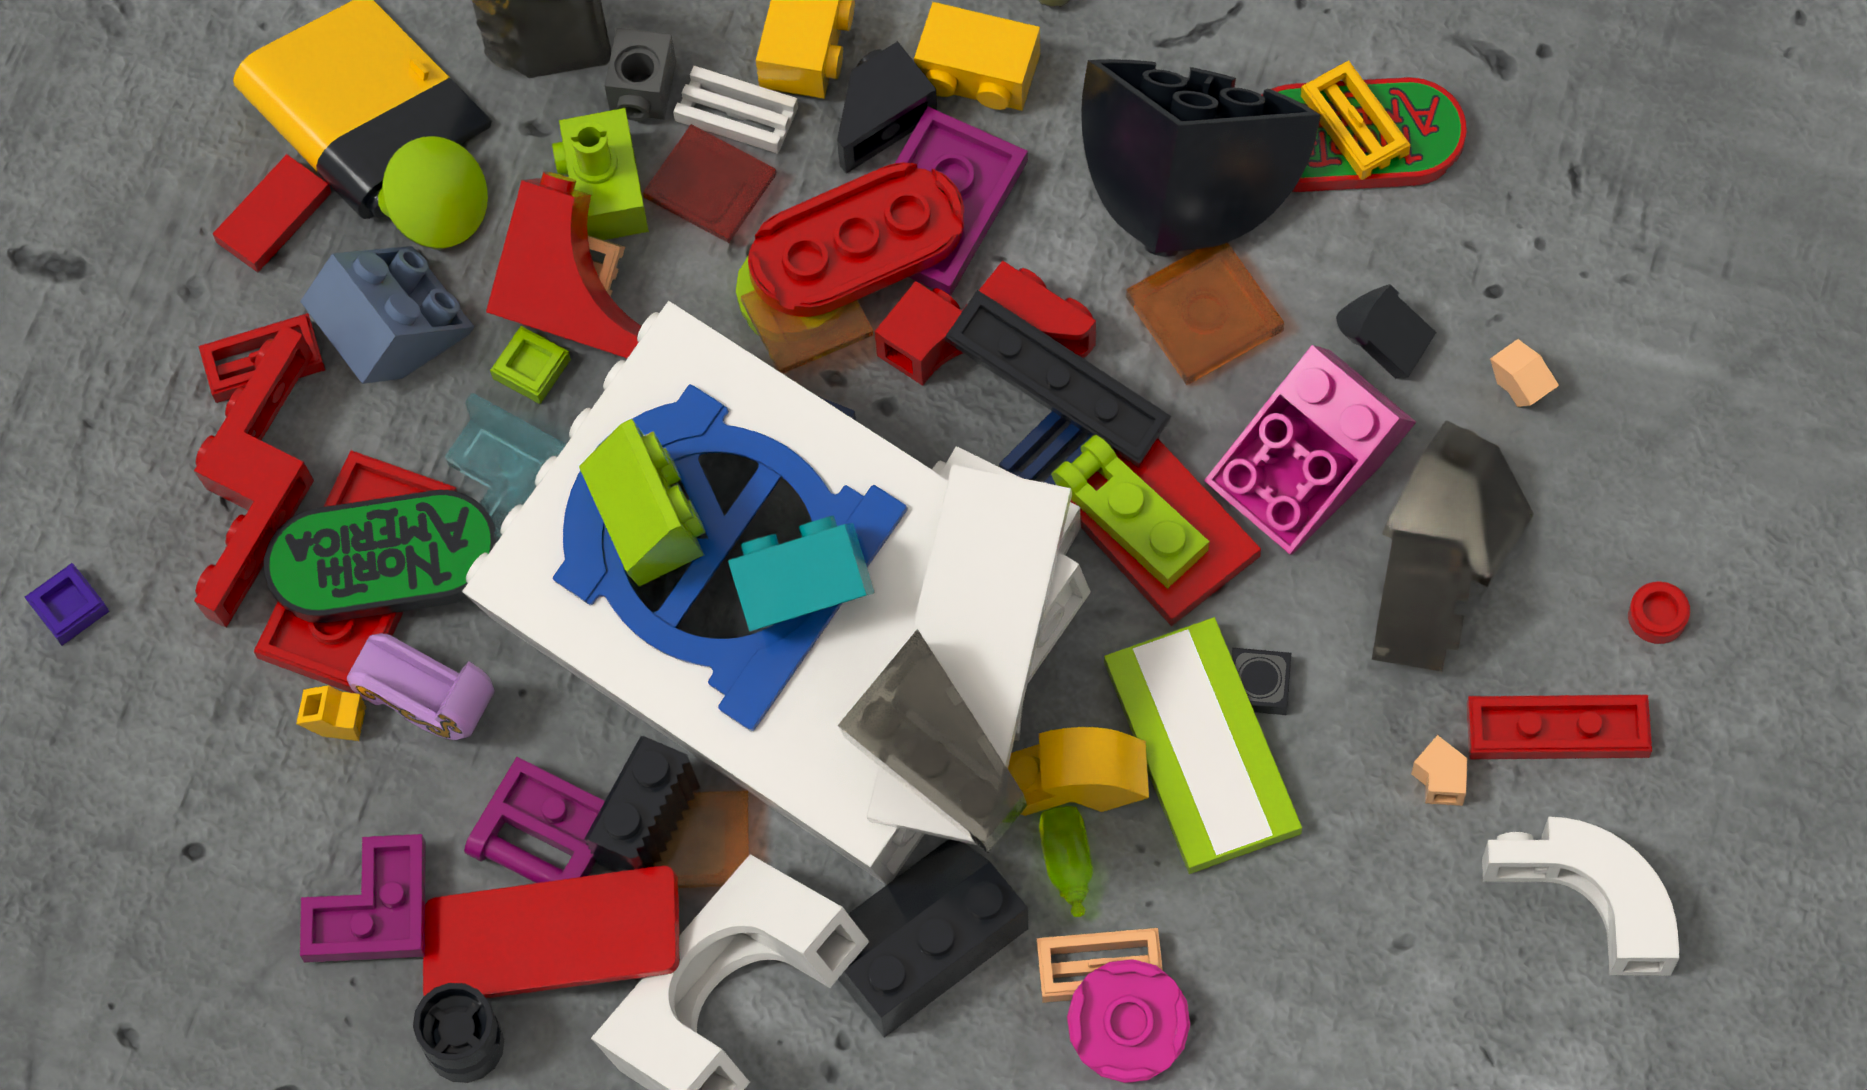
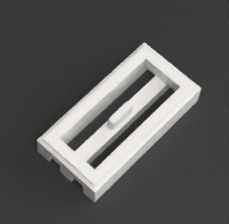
[673,66,798,154]

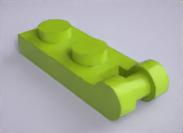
[1051,435,1209,589]

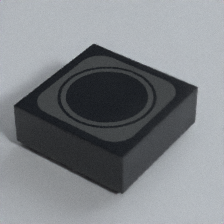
[1232,648,1292,715]

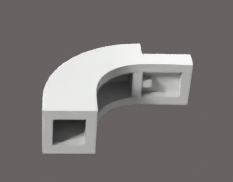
[1482,817,1679,976]

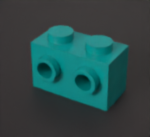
[728,515,875,631]

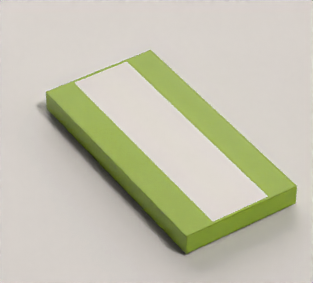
[1104,617,1302,874]

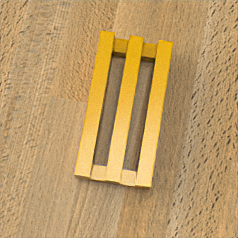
[1300,60,1410,180]

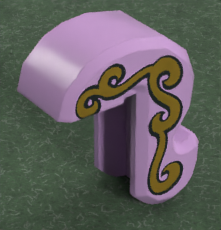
[347,633,494,740]

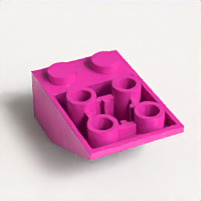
[1204,345,1416,555]

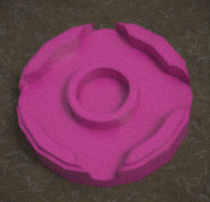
[1067,959,1190,1083]

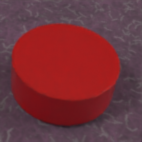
[1628,581,1690,644]

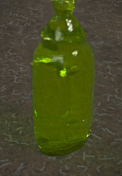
[1039,806,1094,917]

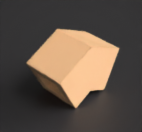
[1490,339,1559,407]
[1411,735,1467,806]

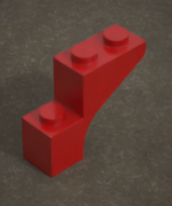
[875,261,1096,386]

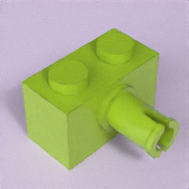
[552,108,649,240]

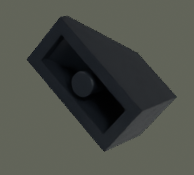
[837,41,937,174]

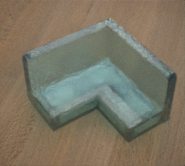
[445,393,566,542]

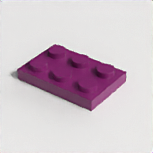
[895,107,1028,296]

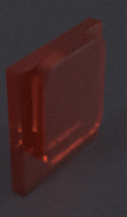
[643,124,777,243]

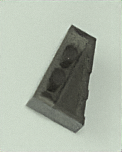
[838,629,1027,853]

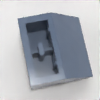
[300,246,474,384]

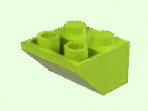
[579,418,706,586]

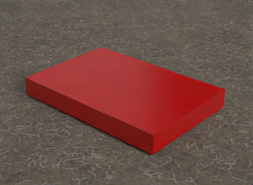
[1071,439,1261,627]

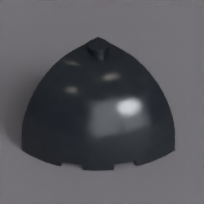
[1081,59,1321,257]

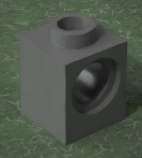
[604,28,676,121]

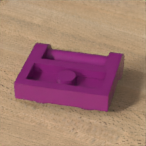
[464,757,605,883]

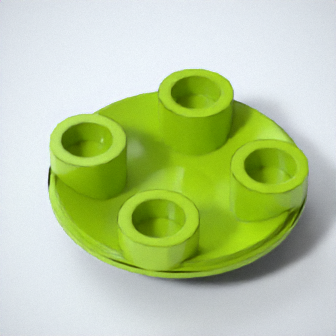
[378,136,488,250]

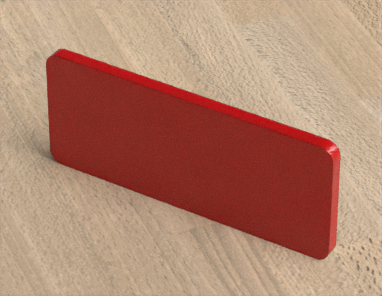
[423,865,680,998]

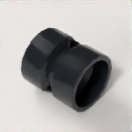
[413,983,504,1083]

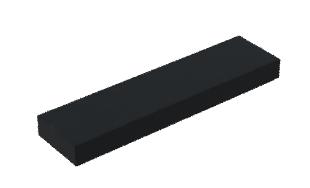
[945,290,1171,467]

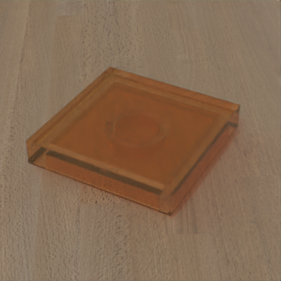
[1126,243,1284,385]

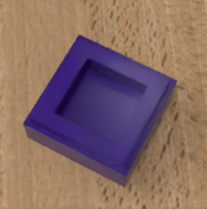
[25,563,110,646]

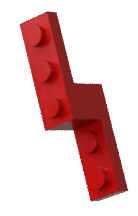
[194,325,314,628]

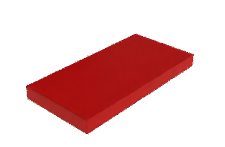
[254,450,457,693]

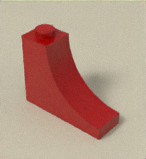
[486,172,642,358]

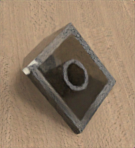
[1382,420,1534,588]

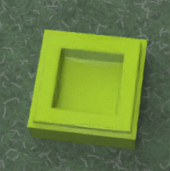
[490,326,571,404]

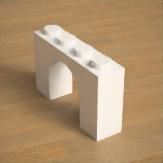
[591,854,869,1090]

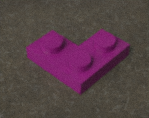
[300,834,426,963]

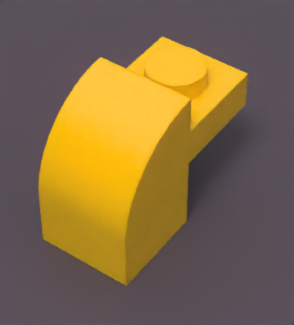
[1008,727,1149,816]

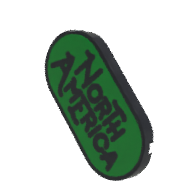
[264,490,499,623]

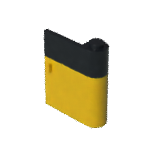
[233,0,492,219]

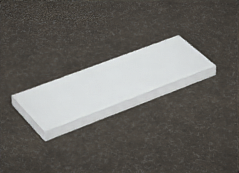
[866,464,1072,848]

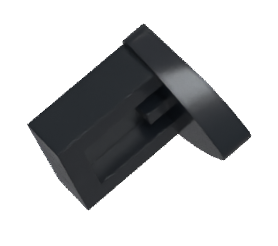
[1336,284,1437,379]

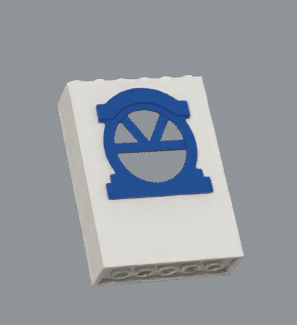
[462,301,1091,885]

